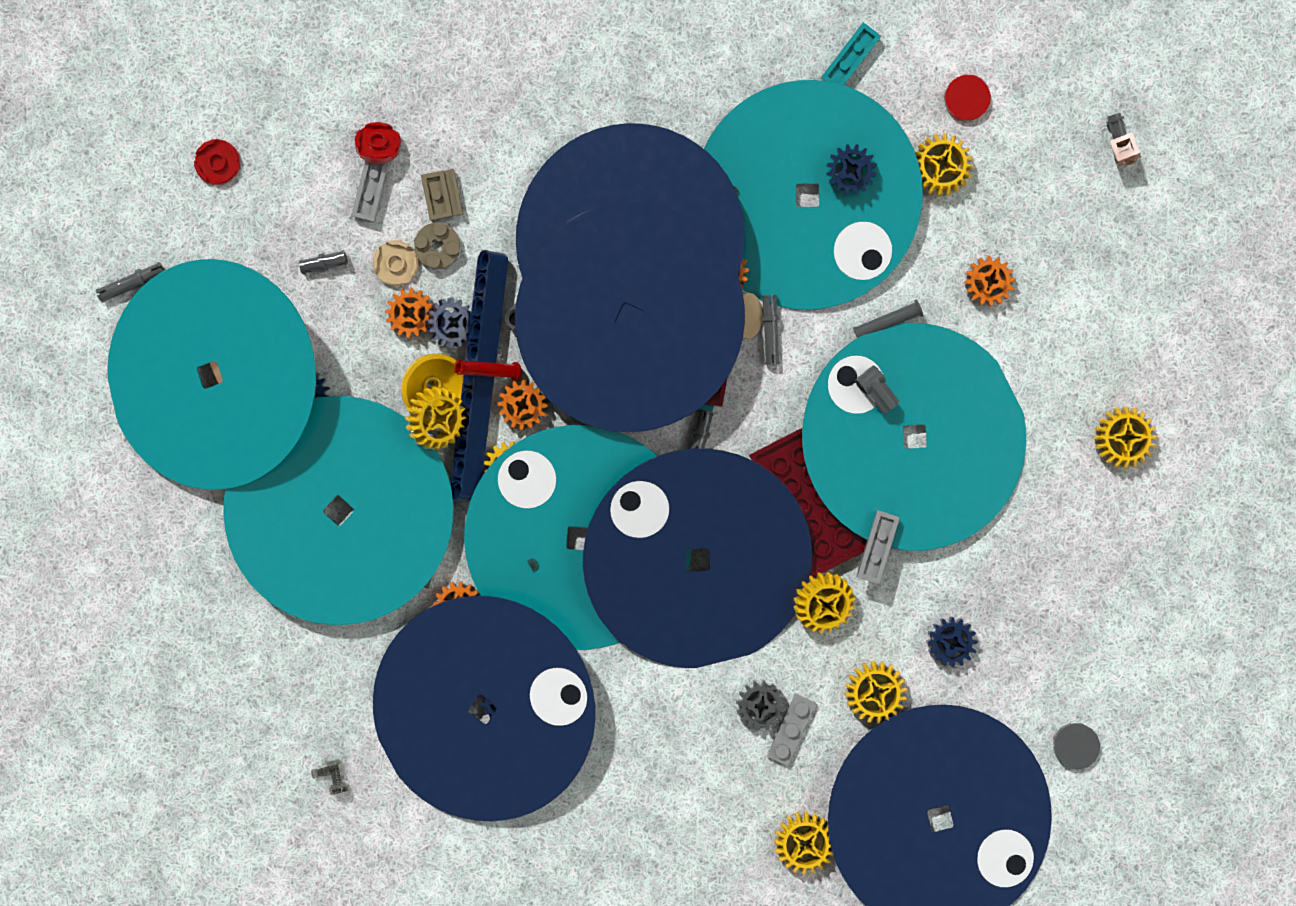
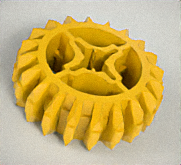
[915,133,974,197]
[404,386,466,450]
[1093,406,1158,469]
[793,572,856,634]
[844,661,907,724]
[774,811,833,875]

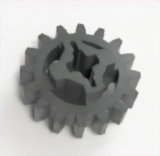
[736,680,786,731]

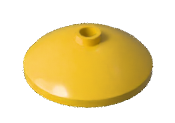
[401,353,464,420]

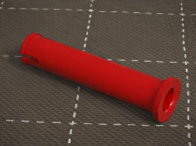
[454,360,521,380]

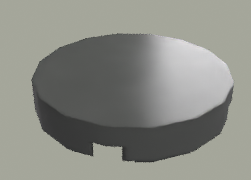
[1053,723,1100,769]

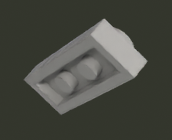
[351,161,390,223]
[856,510,900,584]
[767,693,816,766]

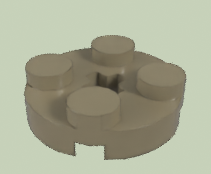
[414,222,461,269]

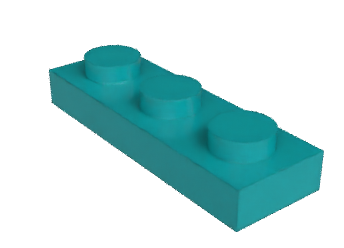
[820,22,881,85]

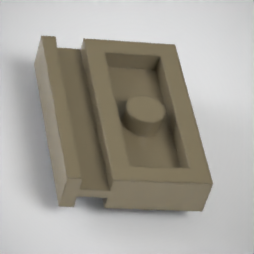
[421,168,463,221]

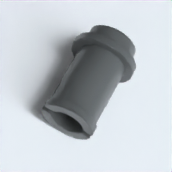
[1106,112,1127,139]

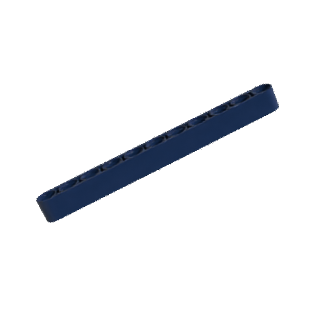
[450,250,508,502]

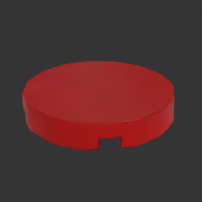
[944,74,991,121]
[354,122,401,164]
[194,139,241,185]

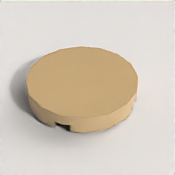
[373,240,419,286]
[743,293,763,339]

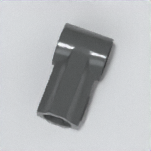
[855,365,900,414]

